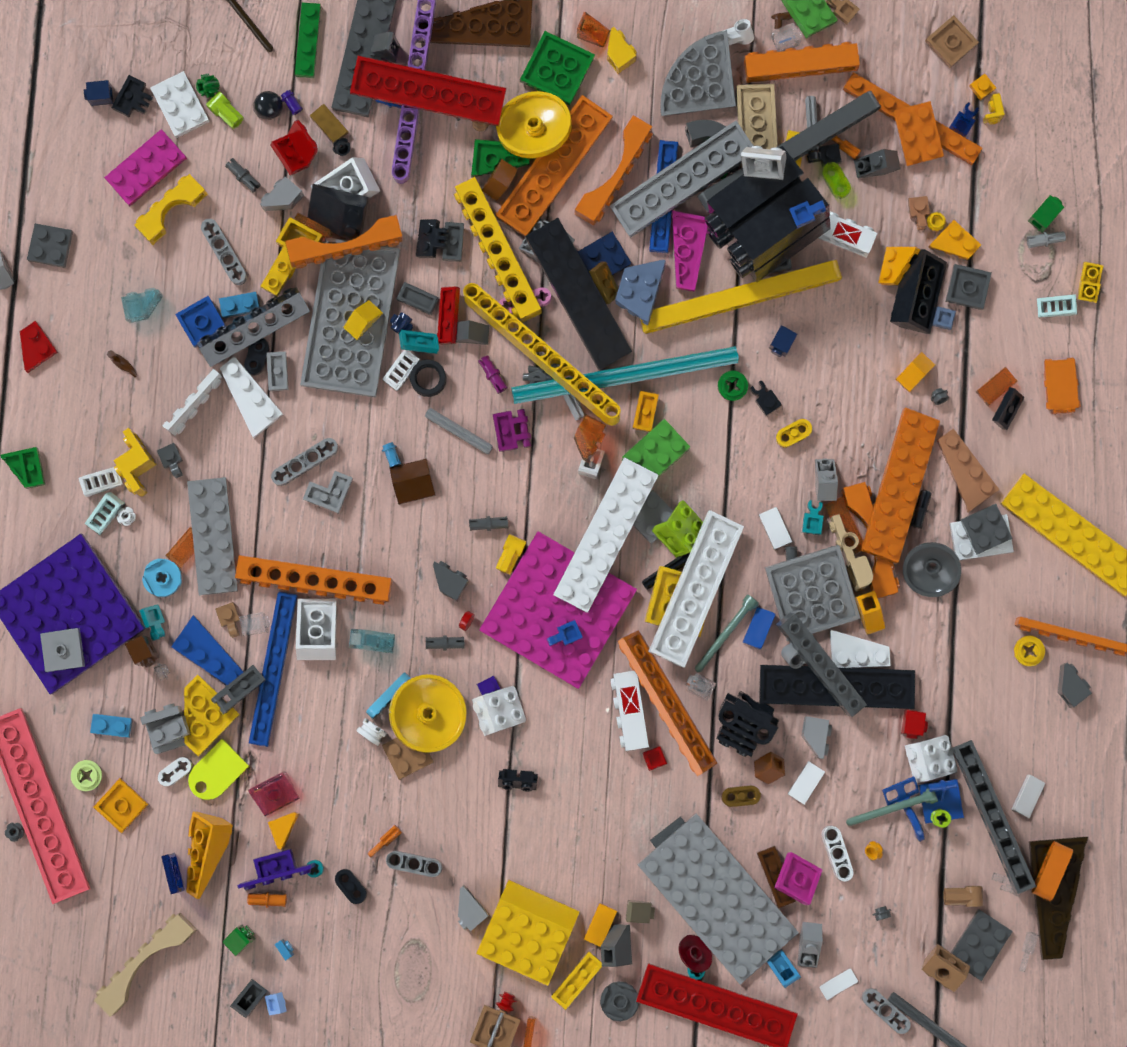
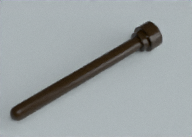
[227,0,273,52]

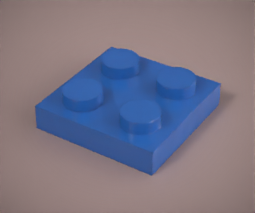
[175,296,225,348]

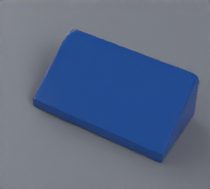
[743,607,776,650]

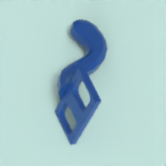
[882,776,925,842]

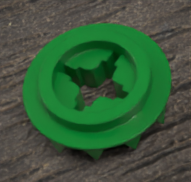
[717,371,748,401]

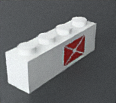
[819,211,877,258]
[610,671,649,751]

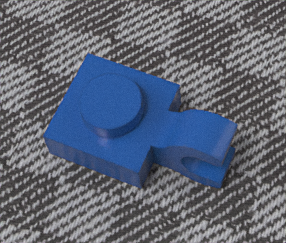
[789,200,826,228]
[547,620,583,646]

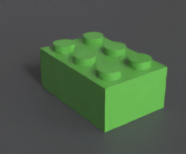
[622,419,690,479]

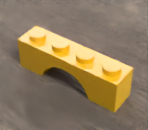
[134,174,208,245]

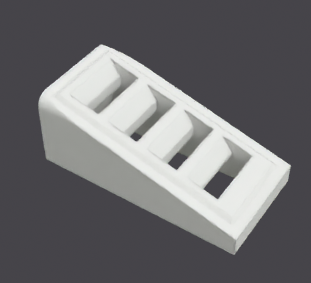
[382,350,420,391]
[78,467,123,497]

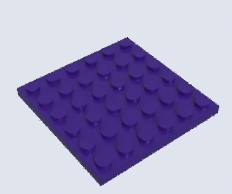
[0,534,146,695]

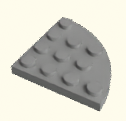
[660,30,736,116]

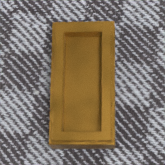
[310,104,349,143]

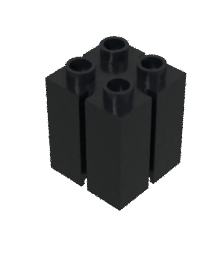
[704,146,831,282]

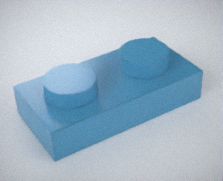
[219,292,259,318]
[90,714,133,738]

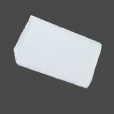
[1011,775,1045,818]

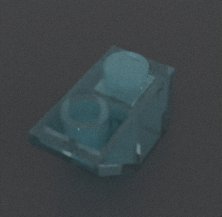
[121,288,163,323]
[349,629,395,653]

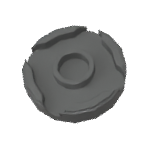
[600,981,639,1021]

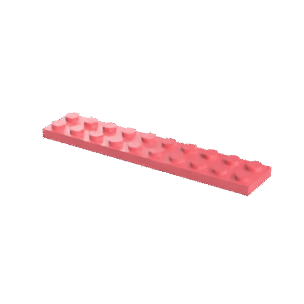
[0,708,90,904]

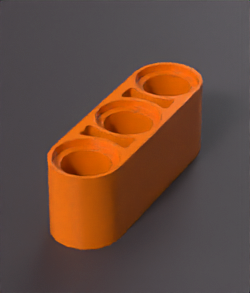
[1032,841,1073,901]

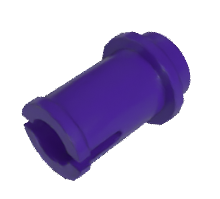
[281,90,303,115]

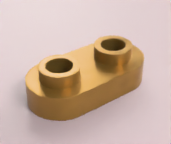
[722,785,761,807]

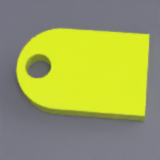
[188,739,250,800]

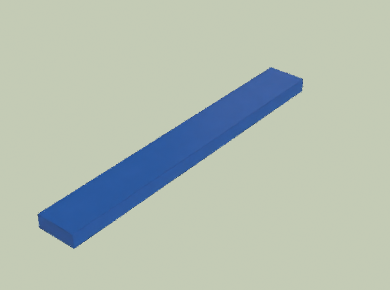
[249,591,298,747]

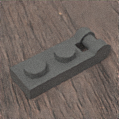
[211,665,266,715]

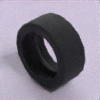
[410,359,446,397]

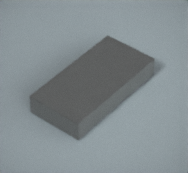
[396,282,439,315]

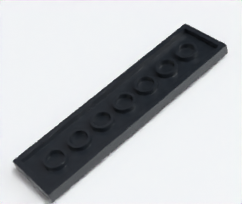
[524,218,632,370]
[759,665,915,709]

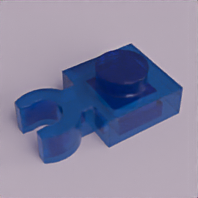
[949,102,979,137]

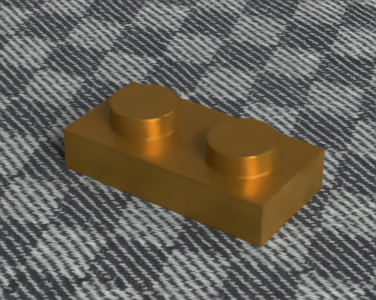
[589,262,618,304]

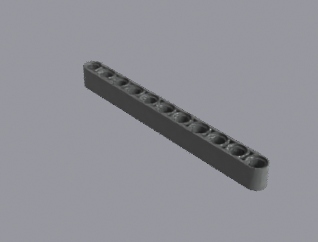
[698,91,881,213]

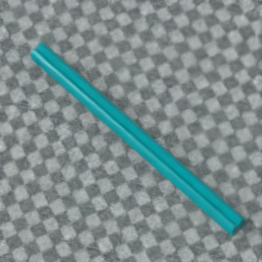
[511,346,739,404]

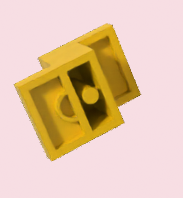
[113,428,157,497]

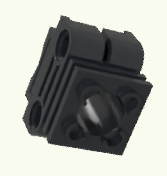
[716,691,779,757]

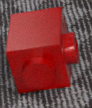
[901,710,928,739]

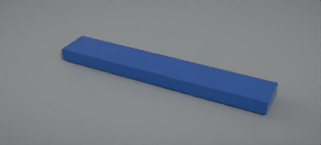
[649,140,678,253]

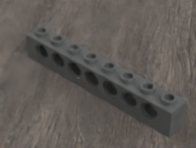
[951,740,1036,894]

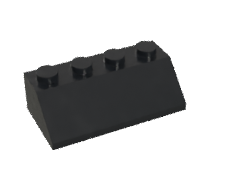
[890,249,947,334]

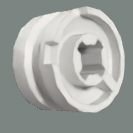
[356,718,387,746]

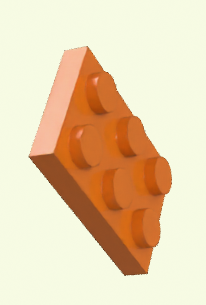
[893,101,944,166]

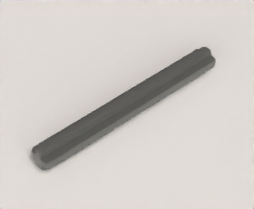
[888,992,967,1047]

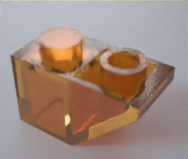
[574,414,606,461]

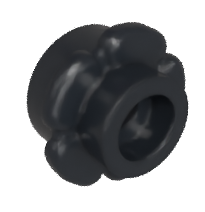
[333,138,351,156]

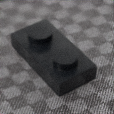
[992,387,1024,430]

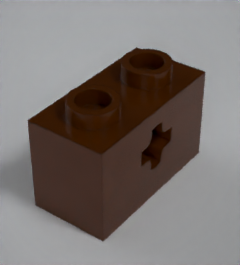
[125,635,159,668]

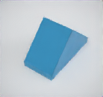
[766,949,801,988]

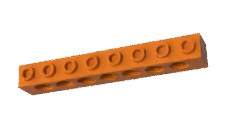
[235,555,393,605]

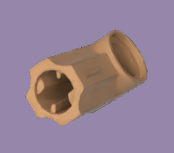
[943,886,983,907]

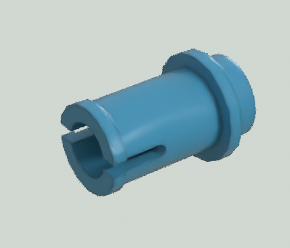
[382,442,401,468]

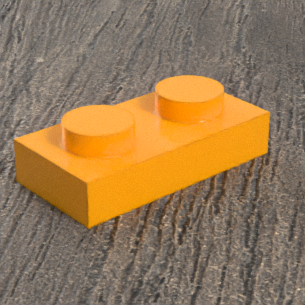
[632,391,659,432]

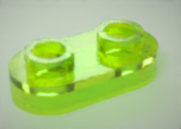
[822,162,851,199]

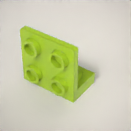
[652,500,703,558]

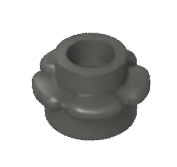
[931,388,949,405]
[5,822,24,842]
[873,906,892,921]

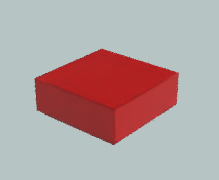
[642,746,667,771]

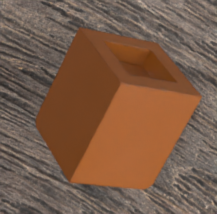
[754,752,785,784]

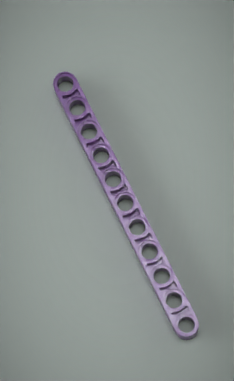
[392,0,437,184]

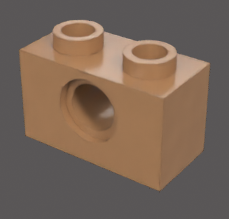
[921,944,970,992]

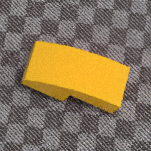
[1077,262,1104,303]

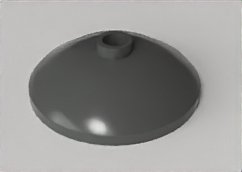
[903,542,962,597]

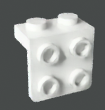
[472,686,526,736]
[905,735,957,783]

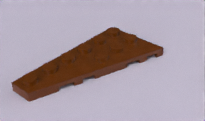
[418,0,533,48]

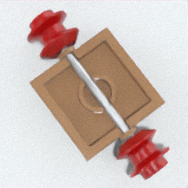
[470,991,521,1047]

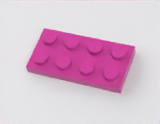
[104,129,187,207]

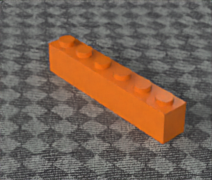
[744,42,860,83]

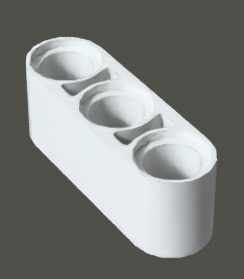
[821,826,854,881]

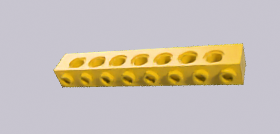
[453,177,542,323]

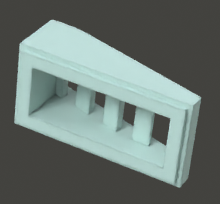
[1037,294,1077,318]
[85,492,125,535]

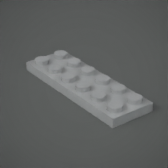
[187,477,238,596]

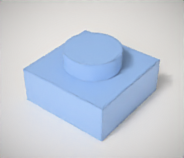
[264,992,287,1016]

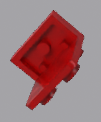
[270,120,318,176]

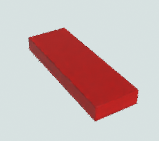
[437,286,460,345]

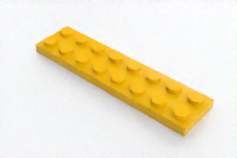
[1000,473,1127,597]

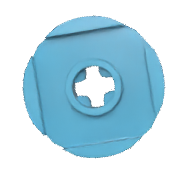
[142,559,182,597]

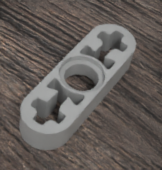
[862,988,911,1034]

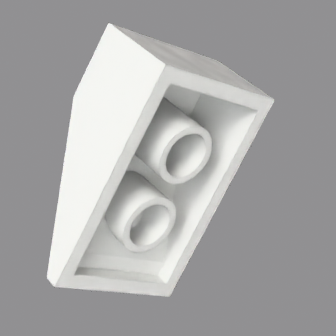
[741,146,786,180]
[311,157,380,199]
[296,598,336,660]

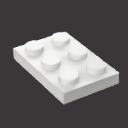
[150,71,210,138]
[949,514,1014,561]

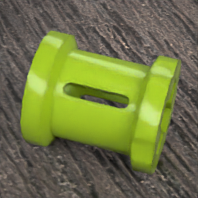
[930,809,951,828]

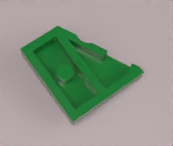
[0,447,45,489]

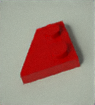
[20,321,58,373]

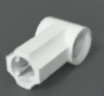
[723,19,754,46]

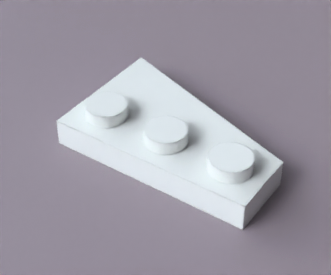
[830,630,890,668]

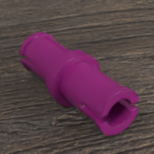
[478,355,508,394]

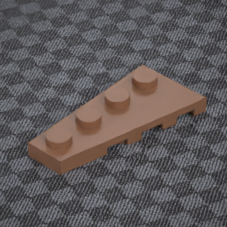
[937,428,1000,512]

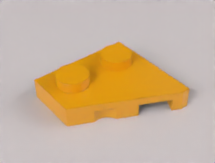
[878,247,920,285]

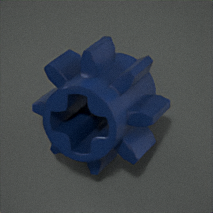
[390,312,413,334]

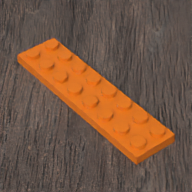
[495,95,613,236]
[861,407,940,563]
[617,630,717,776]

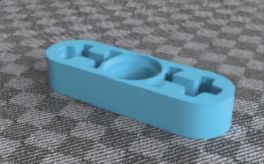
[366,672,411,719]

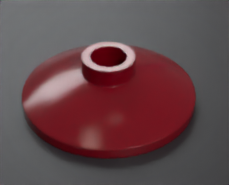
[678,935,712,973]

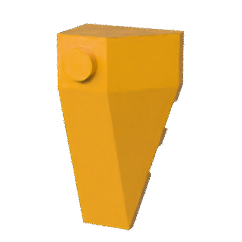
[186,811,233,899]

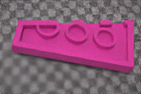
[672,210,708,292]

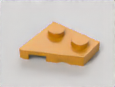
[928,220,981,260]

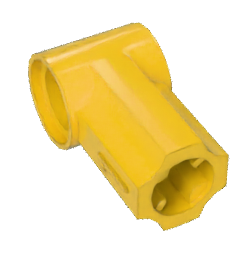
[496,534,527,575]

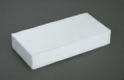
[759,507,792,550]
[788,761,825,805]

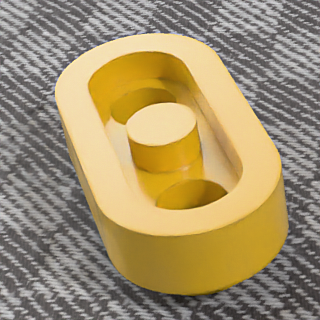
[776,419,812,448]

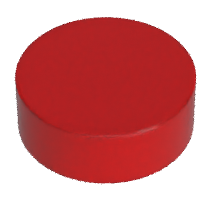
[459,611,475,631]

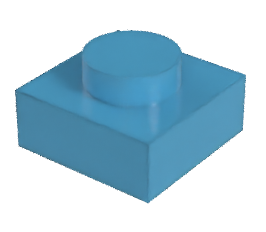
[274,939,294,961]

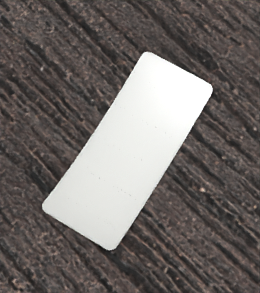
[819,969,858,1000]

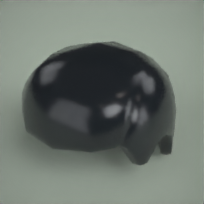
[253,91,283,120]

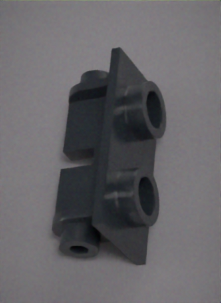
[498,769,538,792]

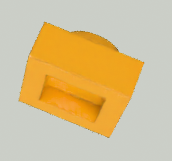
[969,74,996,101]

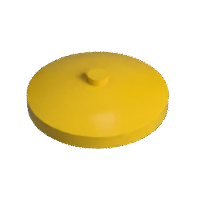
[496,91,572,158]
[389,674,466,753]

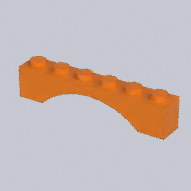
[575,115,653,226]
[285,215,402,268]
[841,482,900,599]

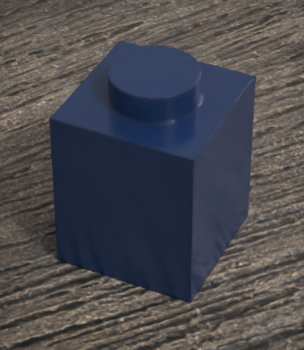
[84,80,114,106]
[769,325,798,357]

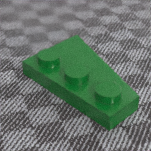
[471,139,530,178]

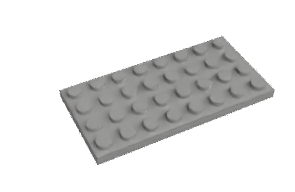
[300,237,401,398]
[637,814,799,984]

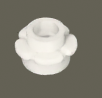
[117,507,136,526]

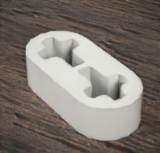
[158,757,193,786]

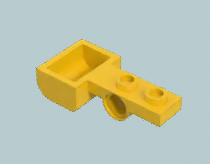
[260,217,323,297]

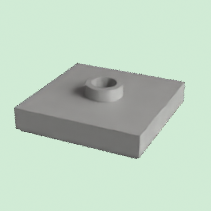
[40,628,85,672]

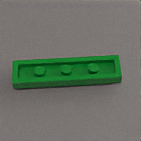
[295,2,321,78]

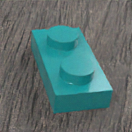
[399,330,439,354]

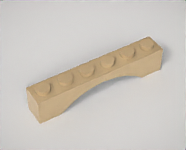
[94,913,197,1017]

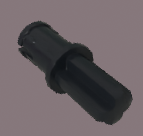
[910,490,932,529]

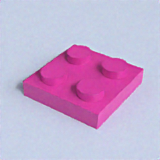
[775,852,823,906]

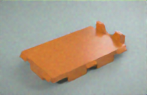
[1044,358,1081,414]

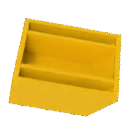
[476,880,580,986]

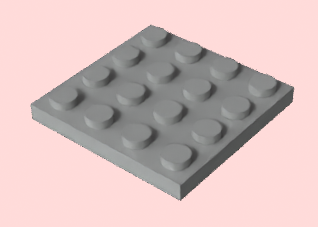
[764,545,861,641]

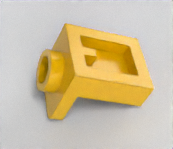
[983,93,1005,125]

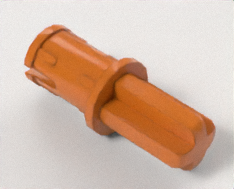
[247,892,287,908]

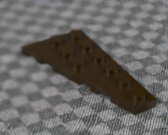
[1029,836,1088,960]

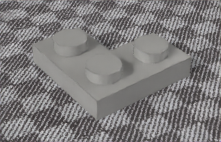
[303,471,353,514]

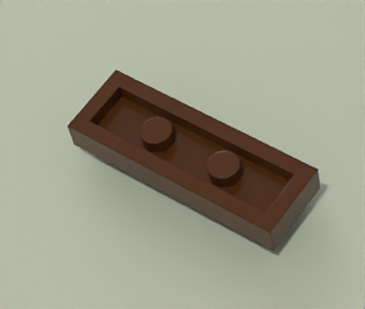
[757,846,796,908]

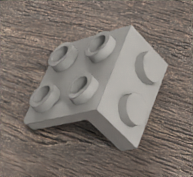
[140,703,186,754]

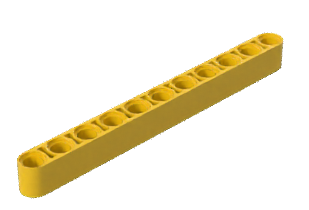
[640,260,842,334]
[463,283,621,426]

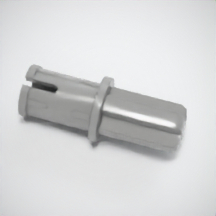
[1027,231,1066,248]

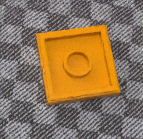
[93,778,149,833]

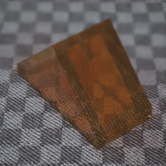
[577,12,611,47]

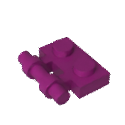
[493,409,532,452]

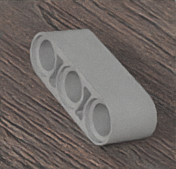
[386,851,443,877]

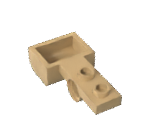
[829,514,873,592]

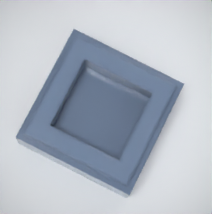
[932,306,956,330]

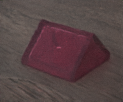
[248,772,300,816]

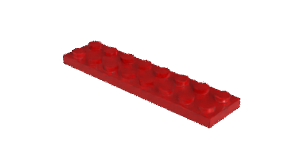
[350,56,506,126]
[636,963,798,1047]

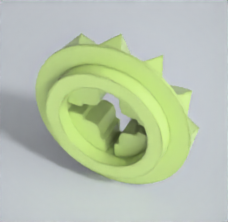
[71,760,102,791]

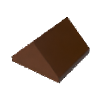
[390,458,436,505]

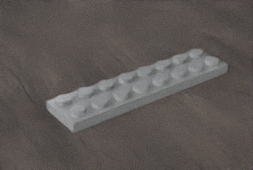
[610,121,753,238]

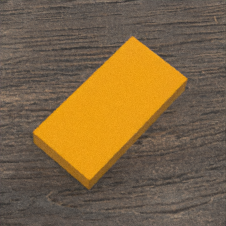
[584,903,617,947]

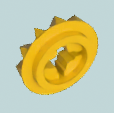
[1013,636,1045,666]

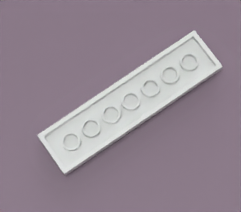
[553,458,659,613]
[648,510,744,668]

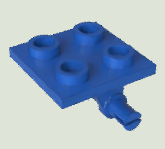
[919,779,964,824]

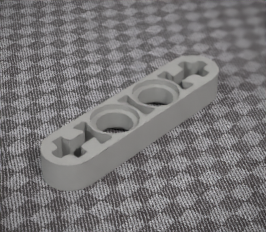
[201,219,247,285]
[271,438,338,486]

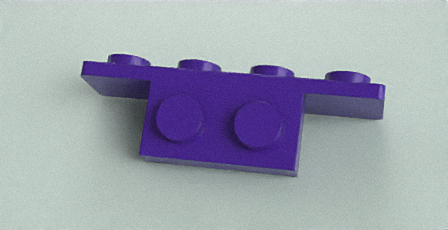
[237,849,316,890]

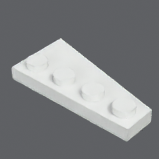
[220,356,283,439]
[162,369,222,436]

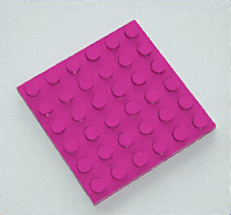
[479,531,637,689]

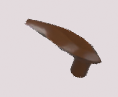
[771,12,792,29]
[107,350,137,377]

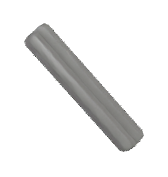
[805,96,819,152]

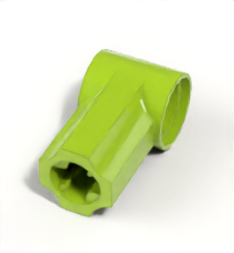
[206,91,244,129]

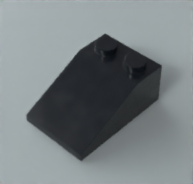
[307,184,369,239]

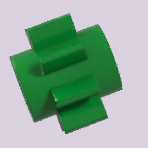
[196,73,220,98]

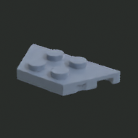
[615,260,666,325]

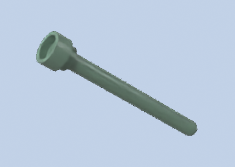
[695,594,759,672]
[846,788,938,826]

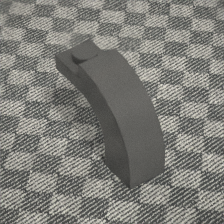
[685,120,739,173]

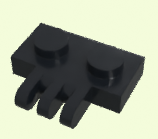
[111,75,153,117]
[416,219,449,258]

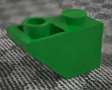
[1028,195,1064,233]
[223,924,256,957]

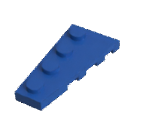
[171,615,244,685]

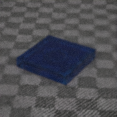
[161,853,185,894]

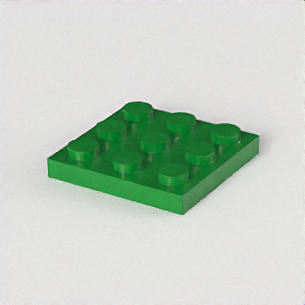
[520,31,595,105]

